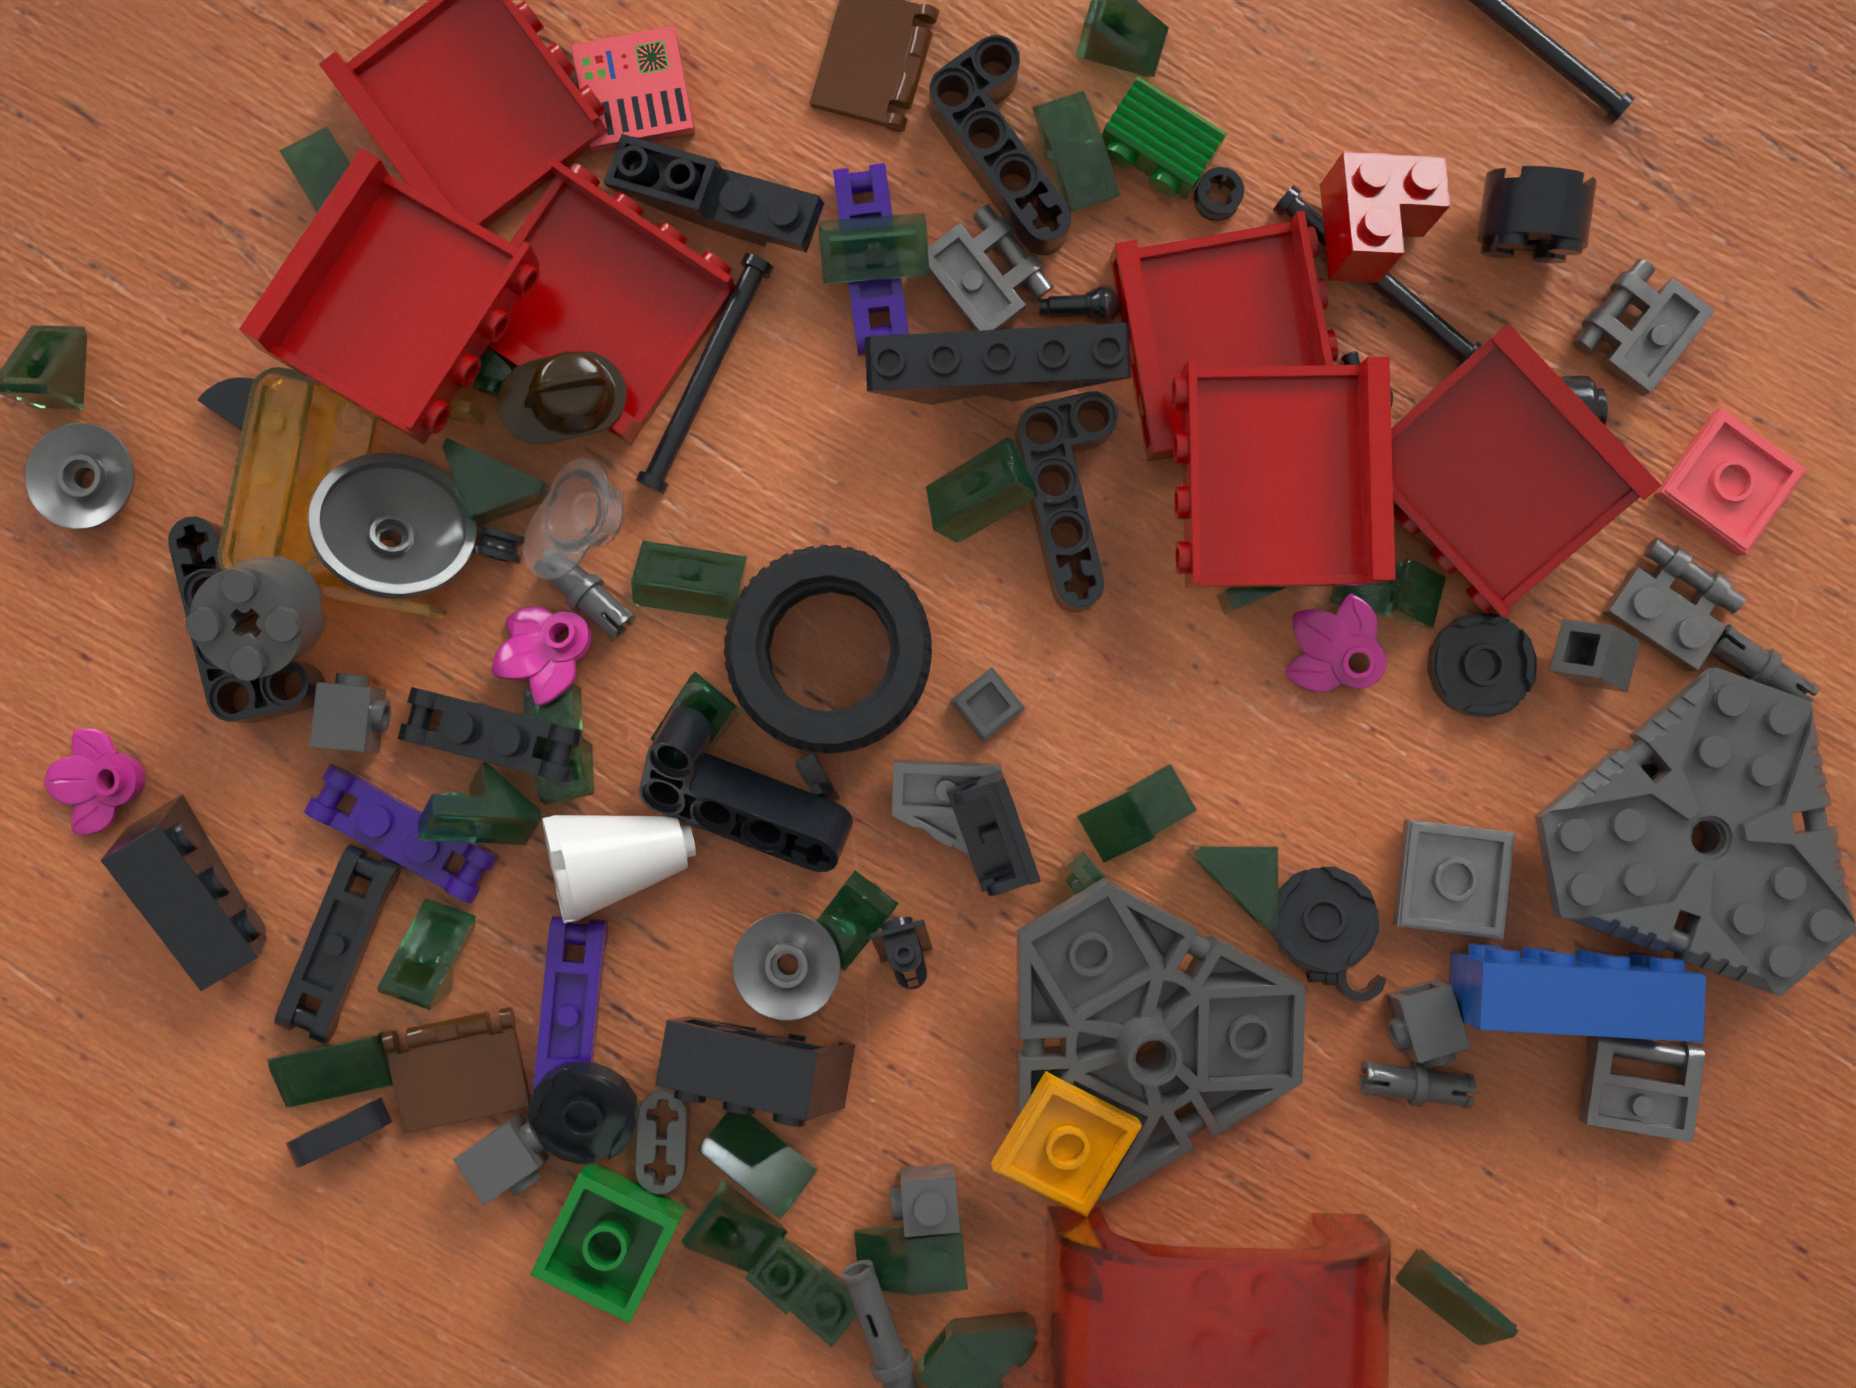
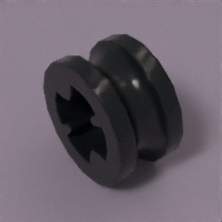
[1194,167,1245,221]
[472,526,526,564]

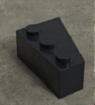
[100,794,267,991]
[655,1016,856,1127]

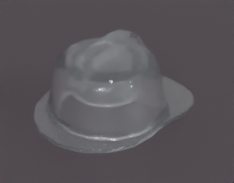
[523,458,624,580]

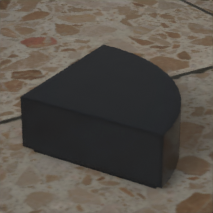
[197,377,277,433]
[796,752,840,802]

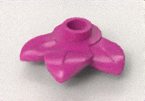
[1285,594,1386,692]
[491,606,591,707]
[44,728,146,835]

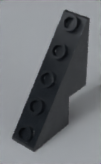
[865,323,1131,405]

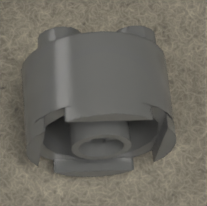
[186,556,325,681]

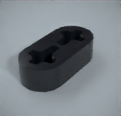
[285,1097,393,1168]

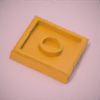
[991,1071,1142,1217]

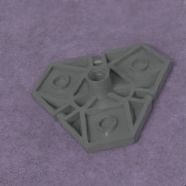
[1535,667,1856,996]
[1016,878,1306,1202]

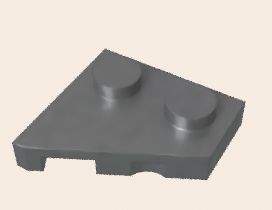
[892,759,1001,855]

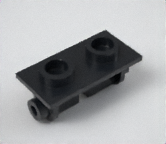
[870,917,933,990]

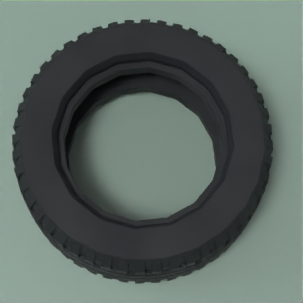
[724,545,932,753]

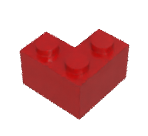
[1320,152,1450,283]

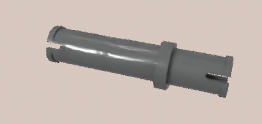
[841,1260,918,1388]

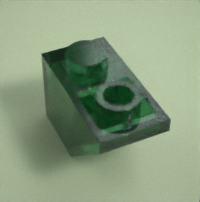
[917,1311,1038,1388]

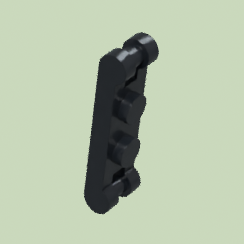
[397,687,583,783]
[274,844,401,1044]

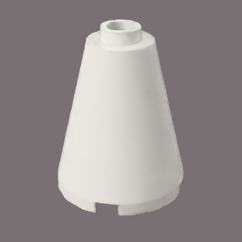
[542,815,696,923]

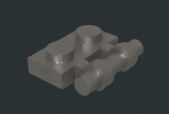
[919,204,1054,331]
[1573,259,1715,397]
[1602,537,1746,671]

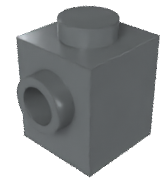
[1550,619,1640,692]
[310,673,391,753]
[1386,979,1470,1067]
[454,1113,549,1206]
[890,1163,960,1237]

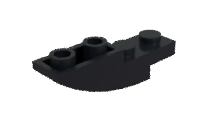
[604,134,825,253]

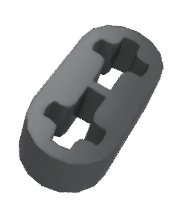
[635,1087,690,1195]

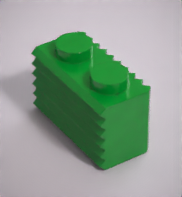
[1099,77,1227,199]

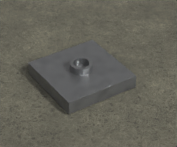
[1392,819,1515,939]

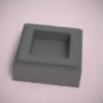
[951,667,1025,742]

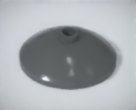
[308,453,477,599]

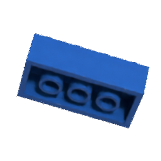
[1449,944,1706,1042]

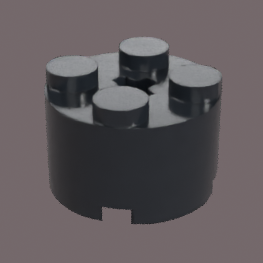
[1477,166,1597,263]

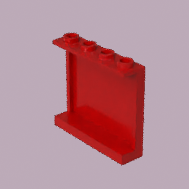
[319,0,608,228]
[239,148,540,445]
[487,159,735,445]
[1110,210,1338,462]
[1391,323,1662,618]
[1172,357,1395,588]

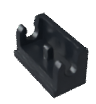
[946,770,1041,896]

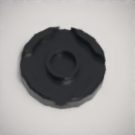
[1427,612,1537,718]
[1271,867,1379,974]
[527,1061,640,1164]

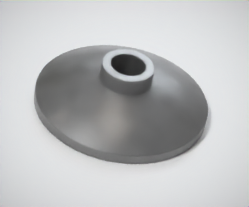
[25,423,135,530]
[733,912,840,1020]

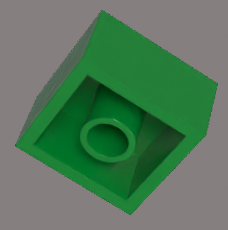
[530,1162,687,1324]

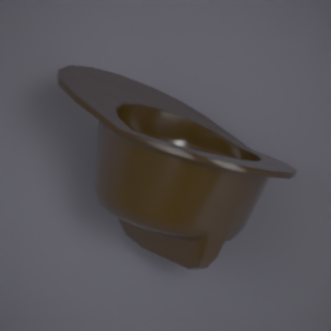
[497,351,627,444]

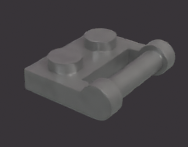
[1579,1036,1705,1142]

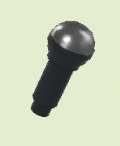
[1039,285,1120,323]

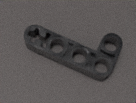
[929,35,1071,255]
[1015,391,1118,612]
[168,516,325,723]
[639,707,853,872]

